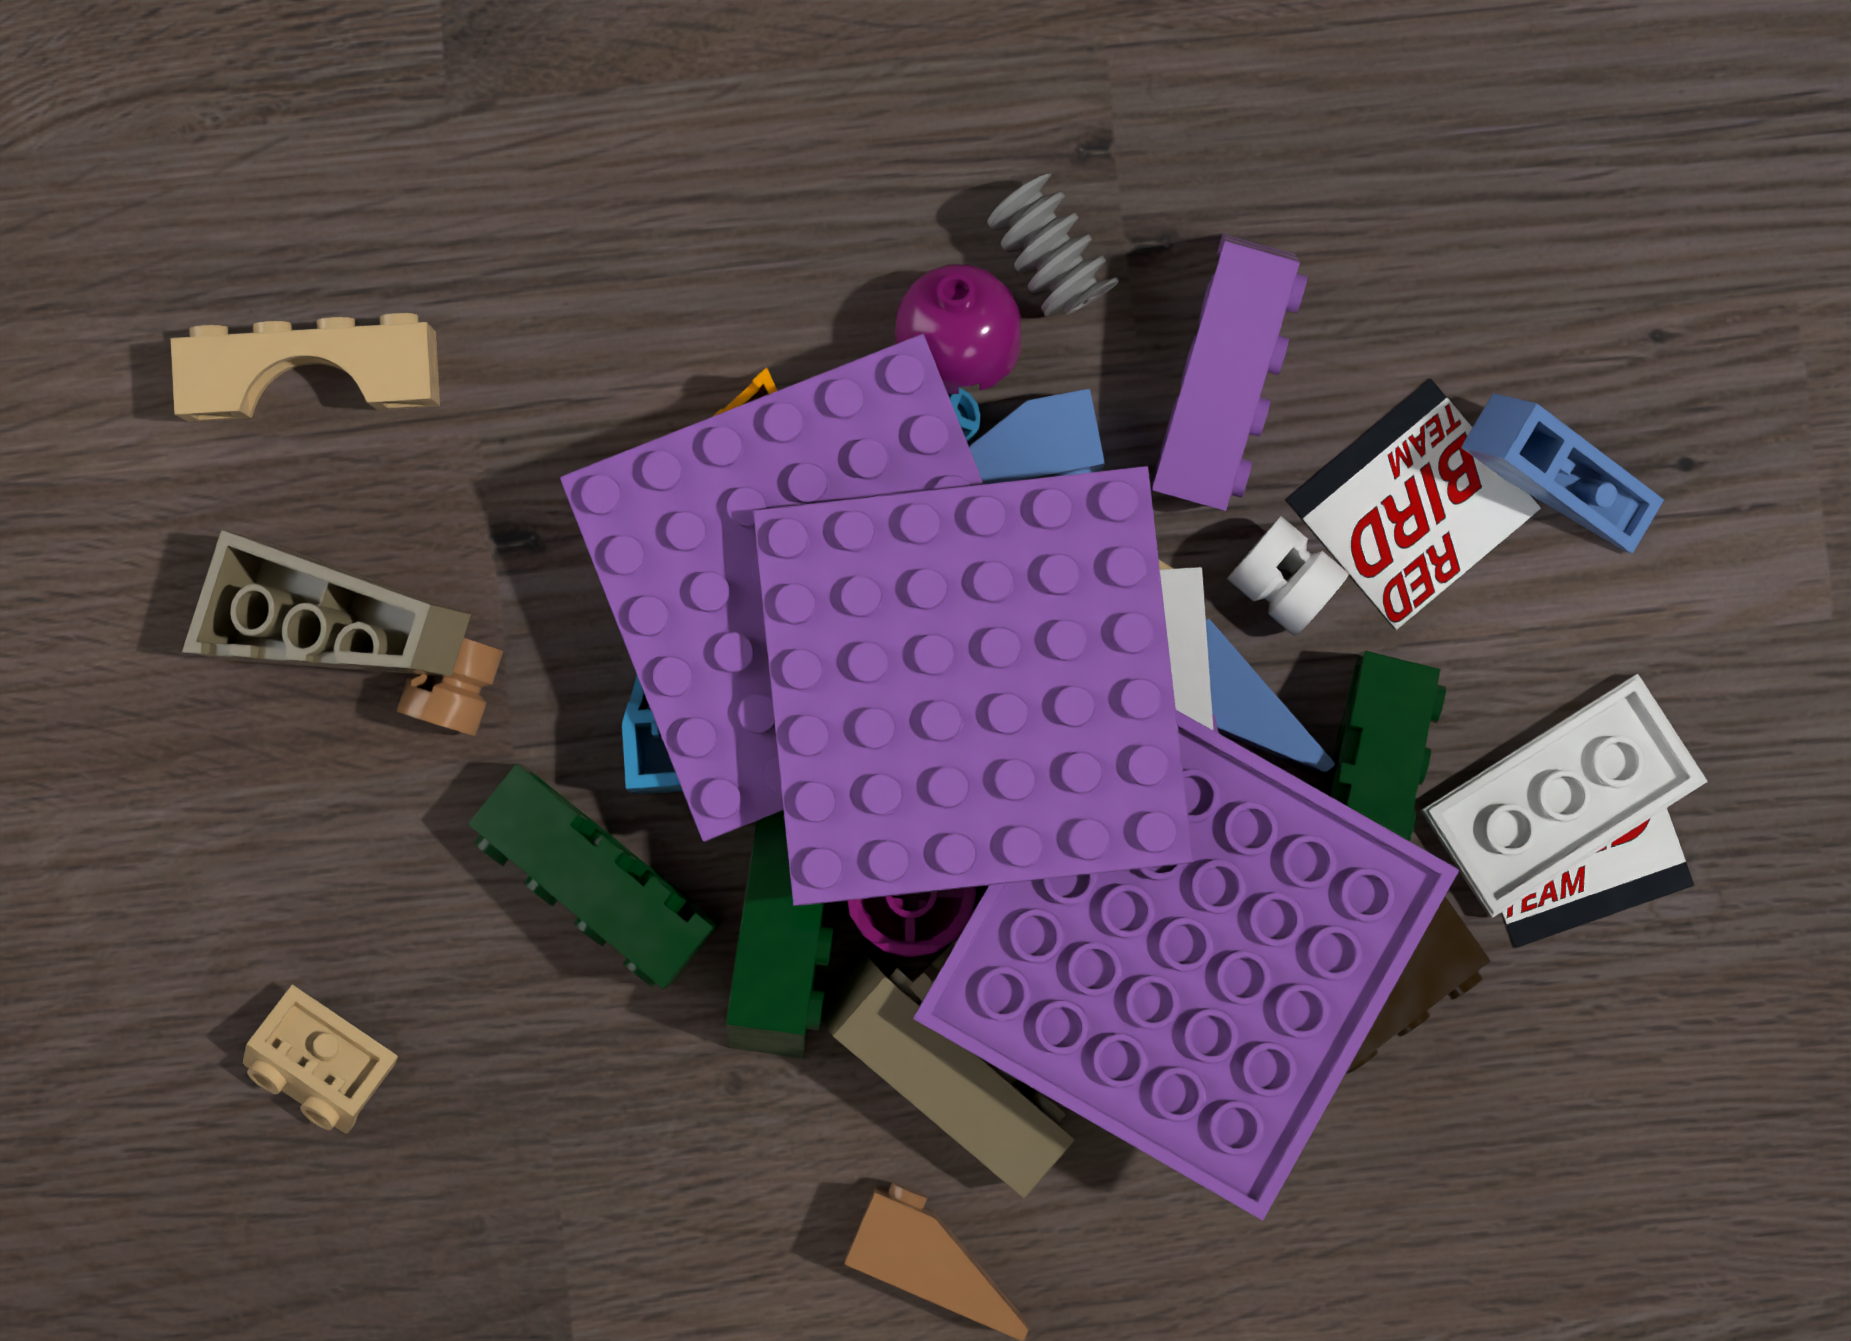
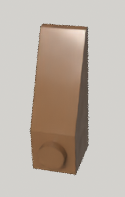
[844,1182,1029,1341]

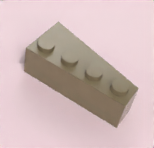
[182,530,471,676]
[821,951,1075,1198]

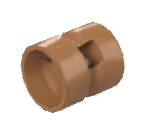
[397,638,504,736]

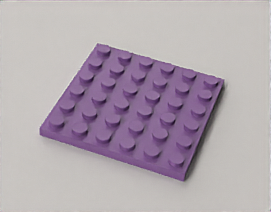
[560,334,984,842]
[753,466,1193,906]
[913,710,1459,1221]

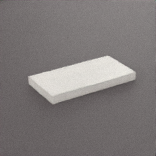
[1421,674,1708,918]

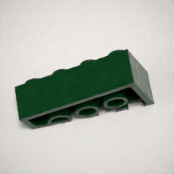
[468,764,721,989]
[726,810,837,1058]

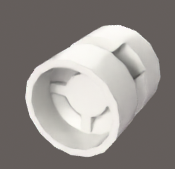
[1227,516,1349,637]

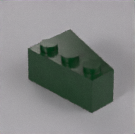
[1324,651,1446,842]

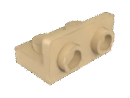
[243,984,398,1134]

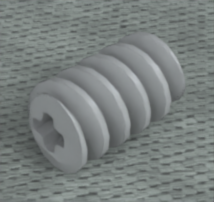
[987,174,1118,316]

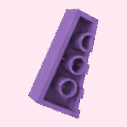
[1152,233,1308,511]

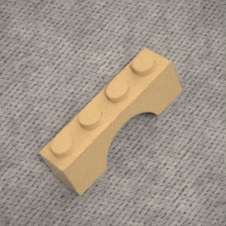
[171,313,440,422]

